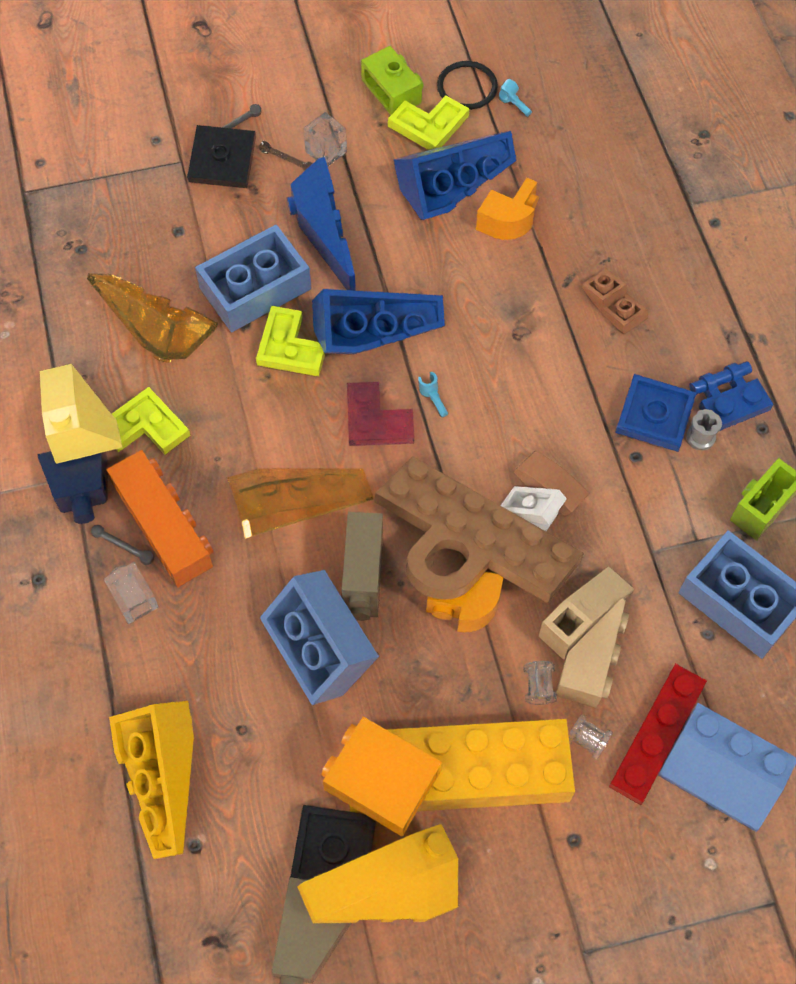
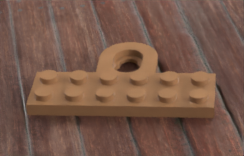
[374,456,584,603]

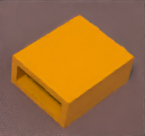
[321,716,442,837]

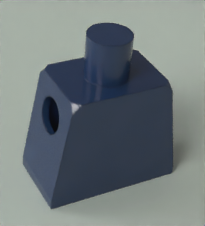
[37,451,108,524]

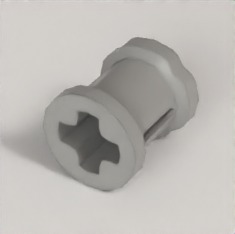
[686,409,722,451]

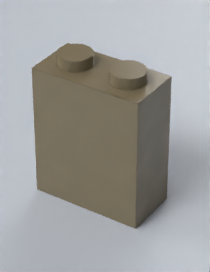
[342,512,383,621]

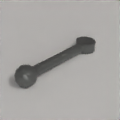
[222,104,261,129]
[91,525,154,565]

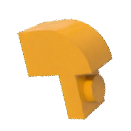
[476,177,539,240]
[426,572,503,632]

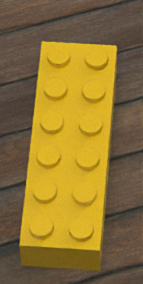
[350,719,575,814]

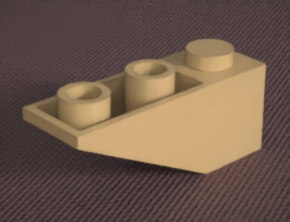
[538,566,634,660]
[555,599,629,708]

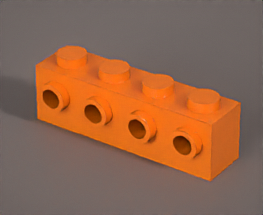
[106,450,214,588]

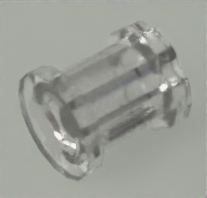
[523,661,557,705]
[569,714,613,760]

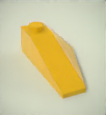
[109,701,194,859]
[297,824,458,923]

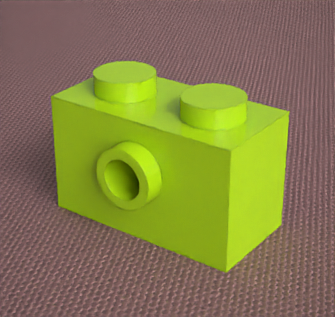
[361,46,424,115]
[730,458,796,541]

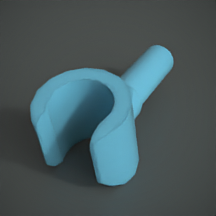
[499,79,532,117]
[418,372,448,417]

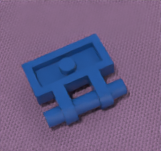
[689,361,774,431]

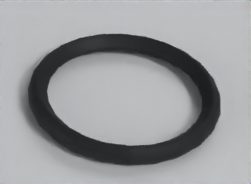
[437,61,498,110]

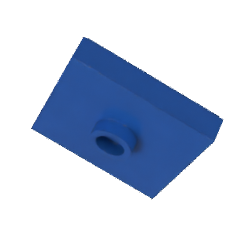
[615,374,697,452]

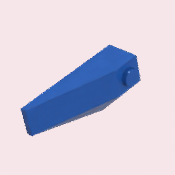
[394,131,516,220]
[287,157,356,291]
[312,289,445,354]

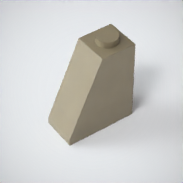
[272,877,352,984]

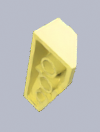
[40,364,123,464]

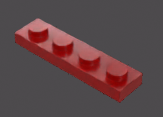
[609,663,707,805]

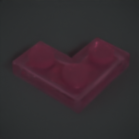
[347,382,414,446]

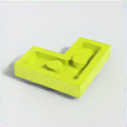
[388,95,470,150]
[256,306,325,377]
[112,387,191,455]

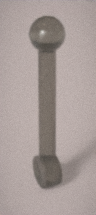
[259,141,313,171]

